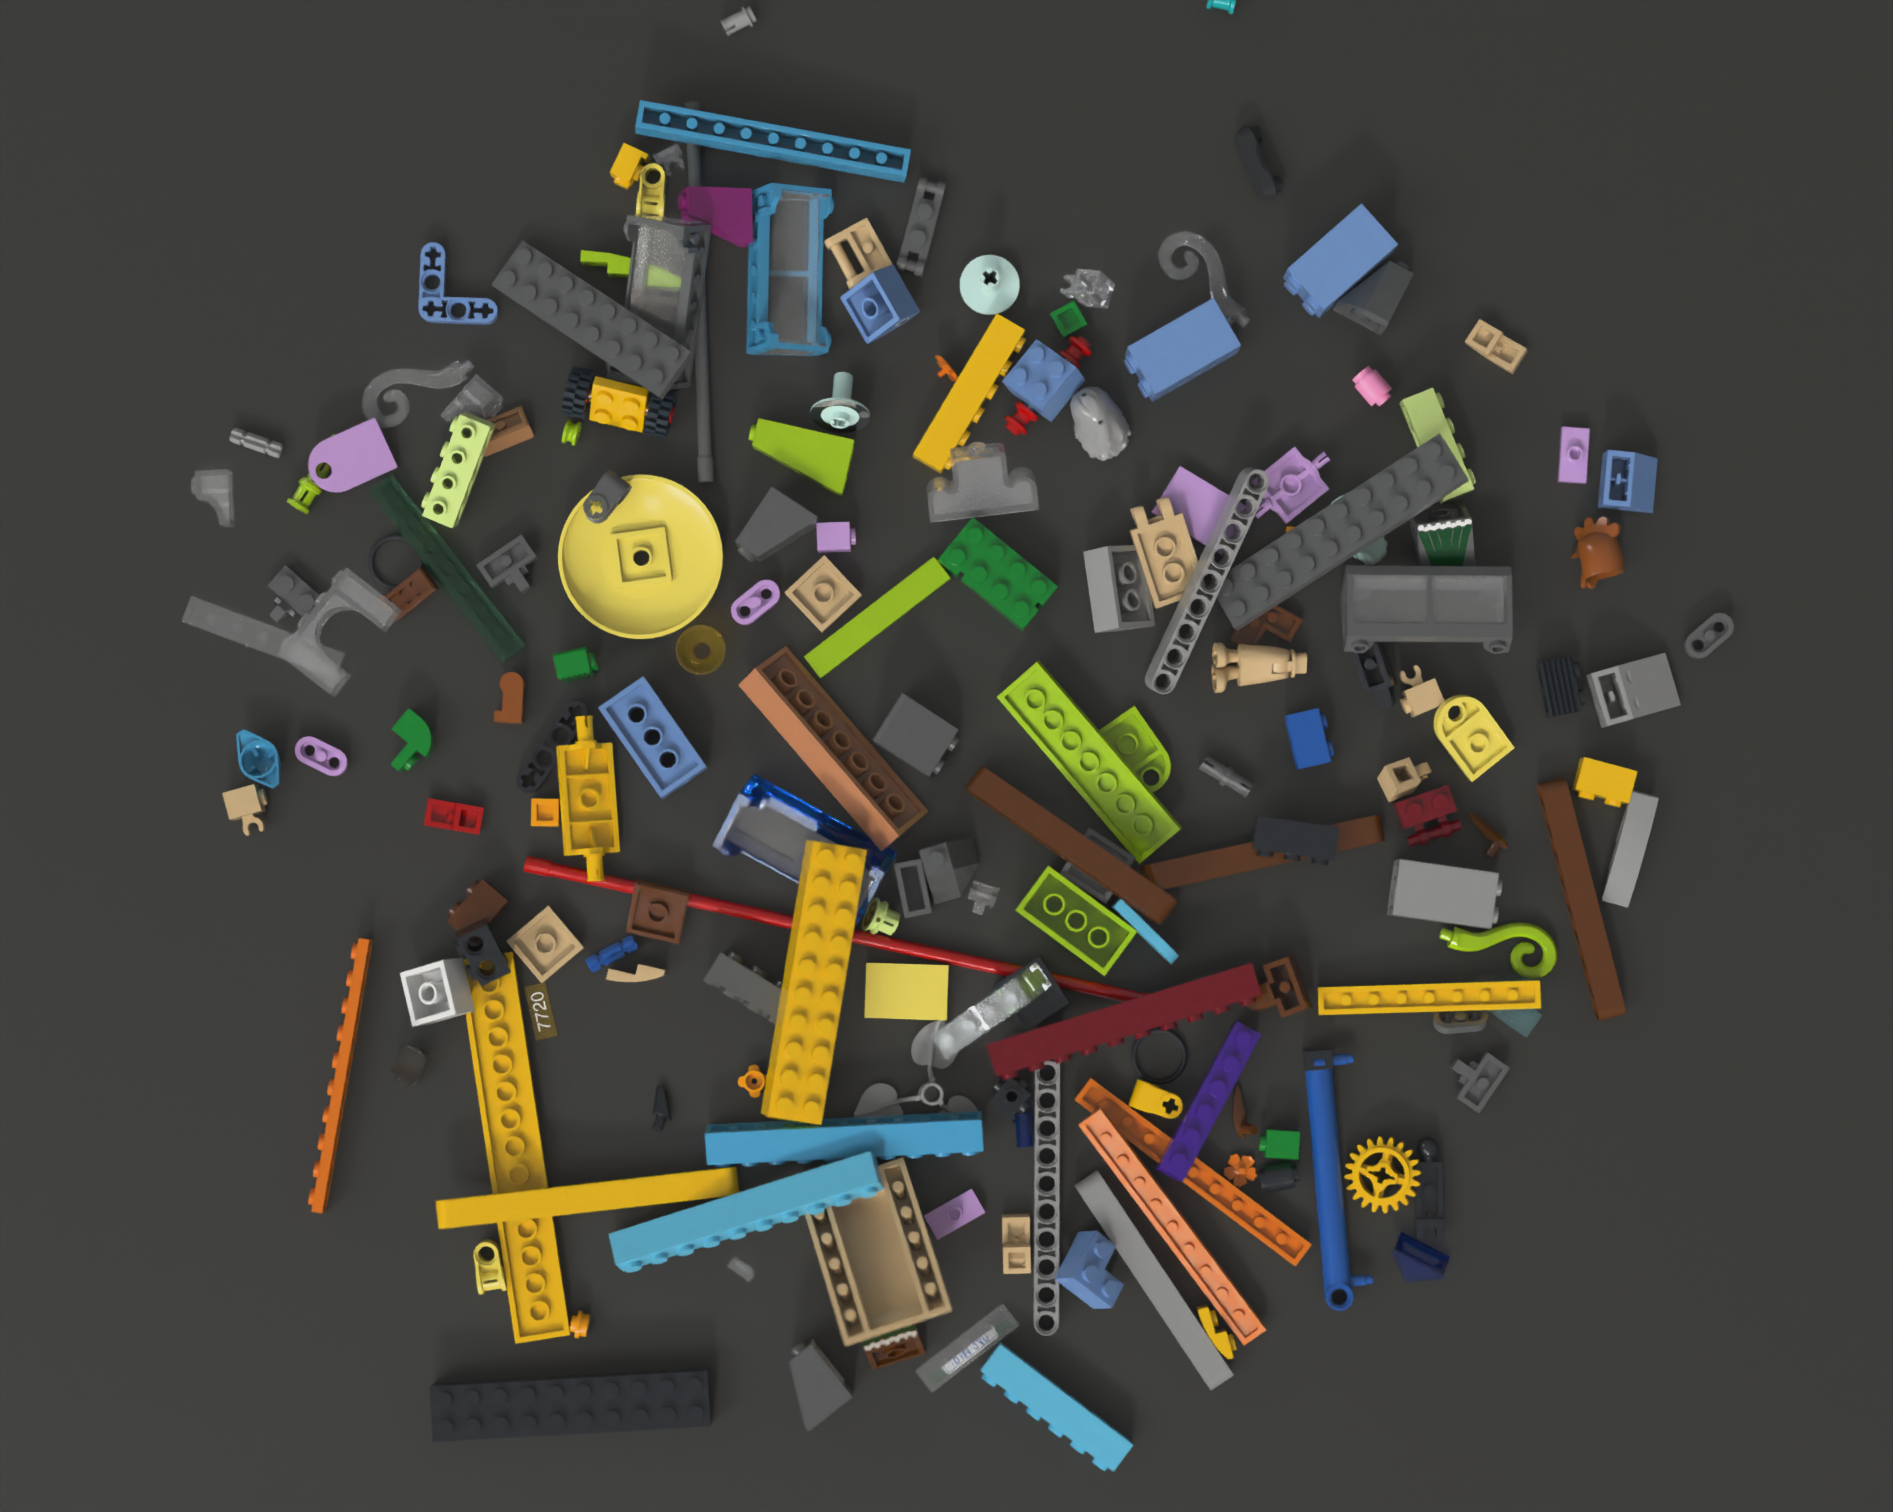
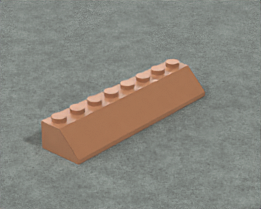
[739,646,929,852]

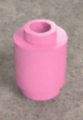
[1352,366,1392,407]

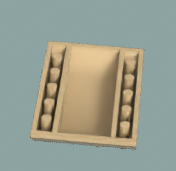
[805,1157,952,1346]

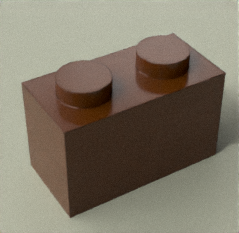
[447,879,510,943]

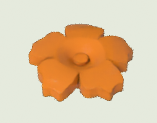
[935,355,958,382]
[1223,1153,1257,1187]

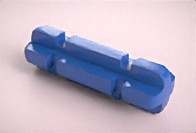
[586,935,638,972]

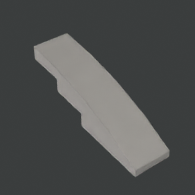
[1601,790,1659,907]

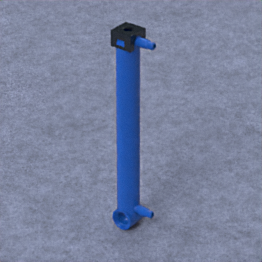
[1302,1049,1373,1311]

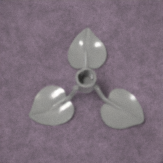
[854,1020,978,1117]

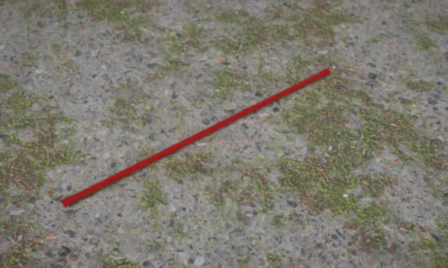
[524,856,1149,1002]

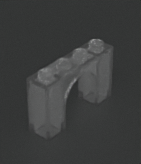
[279,567,402,697]
[931,963,1052,1059]

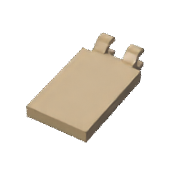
[1129,497,1206,608]

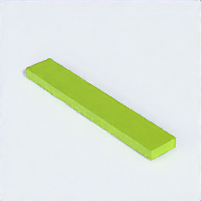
[804,557,951,679]

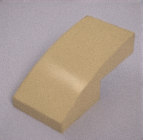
[1465,319,1527,374]
[606,964,667,982]
[1002,1214,1031,1274]

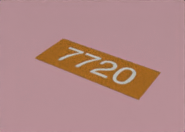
[524,982,558,1041]

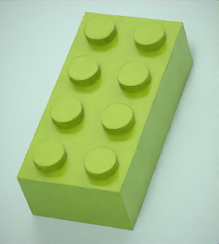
[1015,866,1137,976]

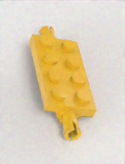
[556,716,620,882]

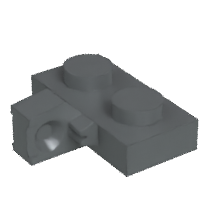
[476,534,538,594]
[267,565,328,623]
[1450,1052,1510,1113]

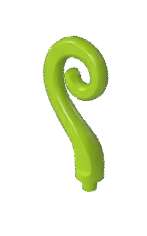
[1439,922,1557,979]

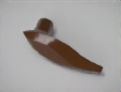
[1468,812,1508,859]
[1232,1086,1258,1139]

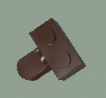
[1247,955,1313,1018]

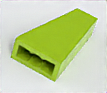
[749,418,855,496]

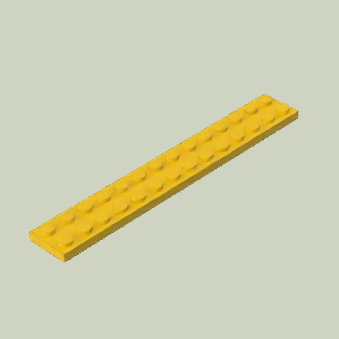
[463,952,571,1344]

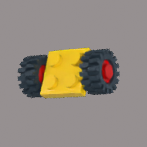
[561,366,678,439]

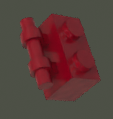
[1393,785,1462,847]

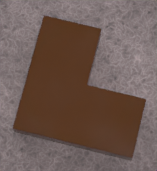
[1228,605,1303,646]

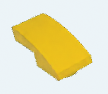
[1196,1305,1237,1359]

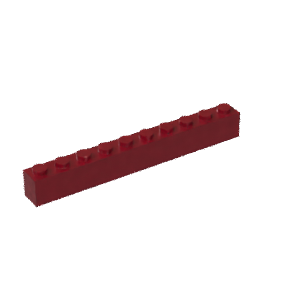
[986,963,1262,1080]

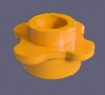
[738,1065,767,1098]

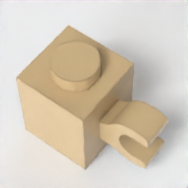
[1399,665,1444,718]
[1377,757,1432,802]
[222,784,268,836]

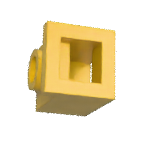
[610,143,650,189]

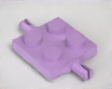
[1252,447,1330,524]

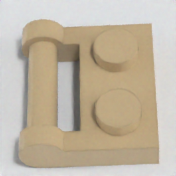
[824,218,893,289]

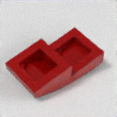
[423,798,484,835]

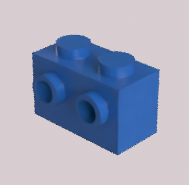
[1284,708,1334,770]

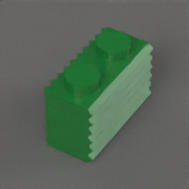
[553,647,599,683]

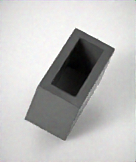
[894,859,932,918]

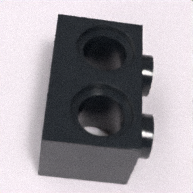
[454,918,511,987]

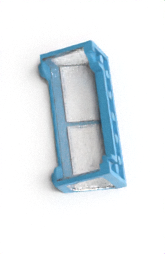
[746,183,834,356]

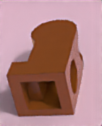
[494,672,526,724]

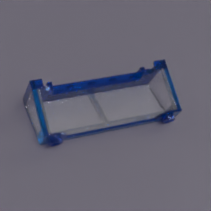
[712,773,898,925]

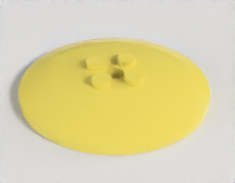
[558,474,723,639]

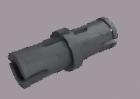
[1199,754,1254,798]

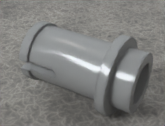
[720,6,757,36]

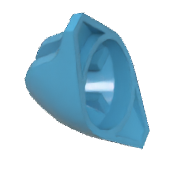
[236,729,282,788]

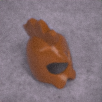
[1571,516,1624,589]

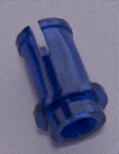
[1012,1113,1034,1148]

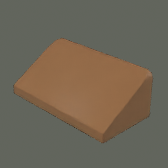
[484,406,534,457]

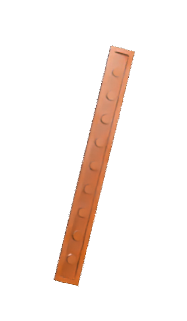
[308,938,373,1213]
[1074,1077,1312,1267]
[1078,1107,1267,1345]

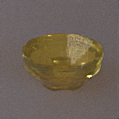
[676,625,726,675]

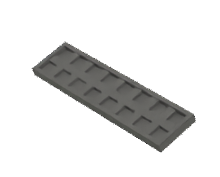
[491,240,694,399]

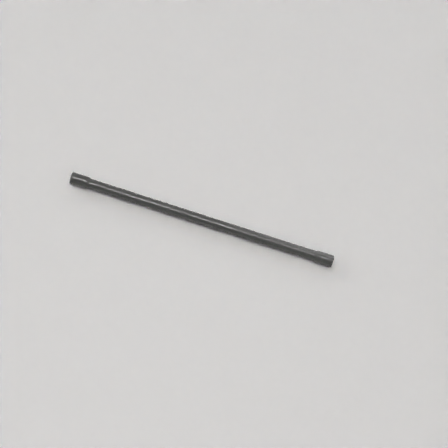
[684,102,714,483]

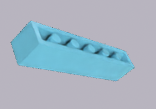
[980,1342,1133,1472]

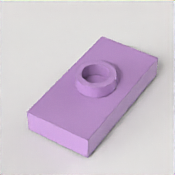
[1558,427,1590,484]
[924,1188,985,1240]

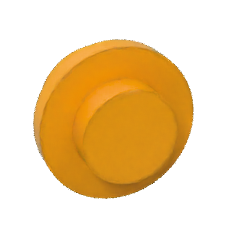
[570,1311,590,1339]

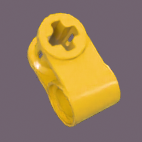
[1128,1079,1183,1119]

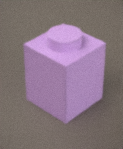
[816,522,856,553]

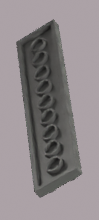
[1209,433,1469,631]

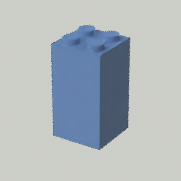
[1283,203,1398,318]
[1124,298,1241,402]

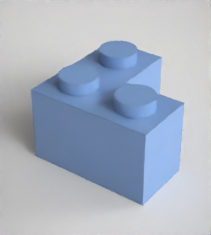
[1054,1231,1124,1309]

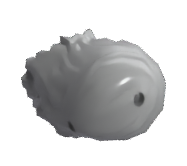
[1070,387,1132,461]

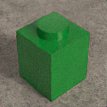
[1259,1129,1300,1160]

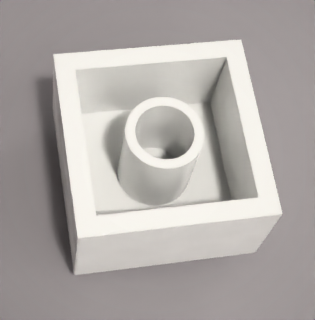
[400,958,475,1027]

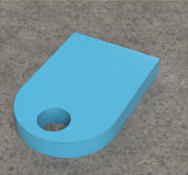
[1111,899,1179,964]

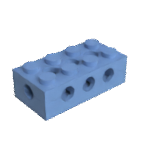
[598,676,708,799]

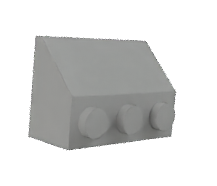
[1083,545,1156,633]

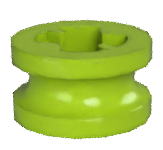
[562,419,582,446]

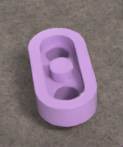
[731,580,780,625]
[295,736,348,776]

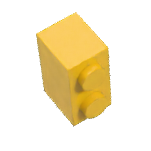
[1572,757,1638,808]

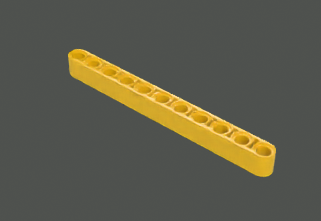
[435,1167,739,1229]

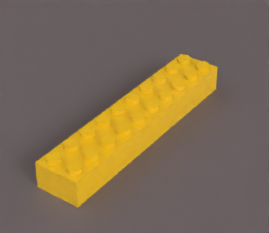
[761,840,867,1125]

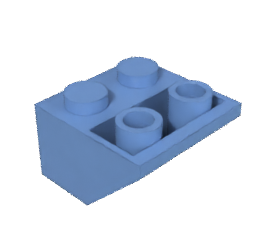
[1598,450,1658,513]

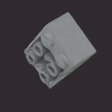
[1586,653,1681,728]

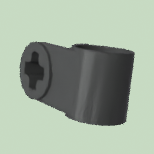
[583,469,632,524]

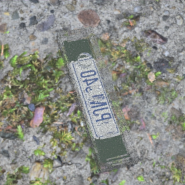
[915,1303,1020,1393]

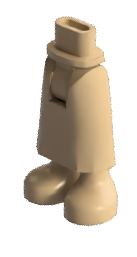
[1211,642,1307,693]

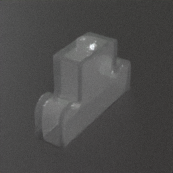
[926,442,1039,523]

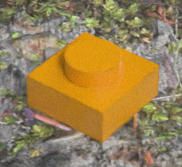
[531,798,560,827]

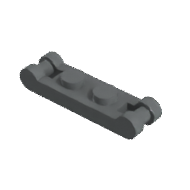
[896,176,947,277]

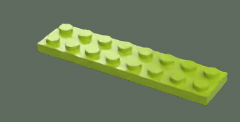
[997,661,1182,864]

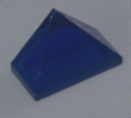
[1392,1232,1450,1282]

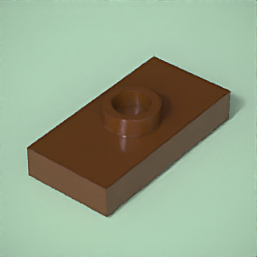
[380,567,439,622]

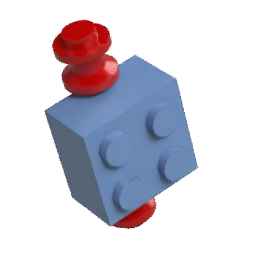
[1002,335,1092,436]

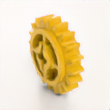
[1344,1136,1422,1213]

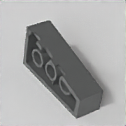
[703,951,782,1025]

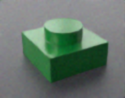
[1050,301,1087,339]

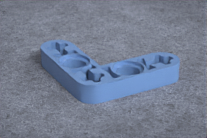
[418,242,499,325]

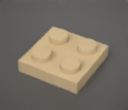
[784,555,862,633]
[506,906,585,983]

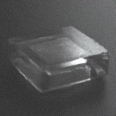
[727,1257,756,1282]

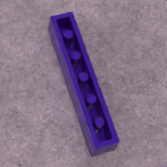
[1155,1021,1261,1182]

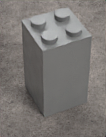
[1386,859,1502,929]

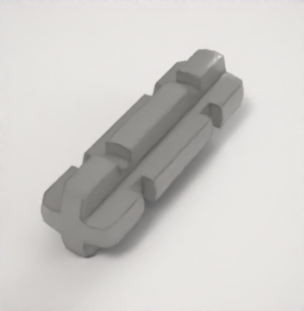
[230,428,283,458]

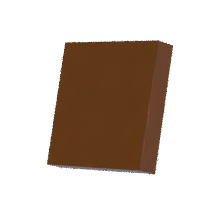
[626,879,690,944]

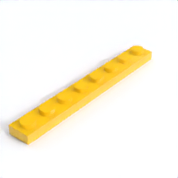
[1318,981,1541,1015]

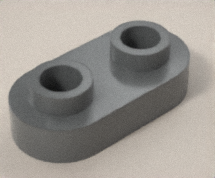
[1684,613,1734,659]
[1433,1010,1488,1034]

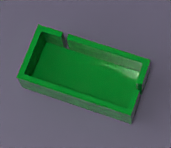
[938,517,1058,631]

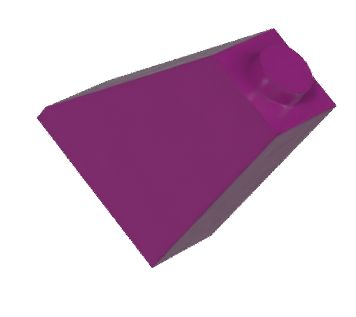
[677,186,753,247]

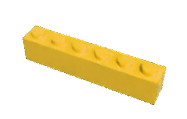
[913,314,1027,473]

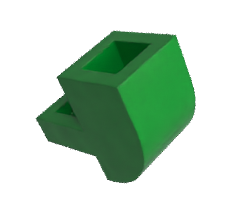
[390,708,435,772]

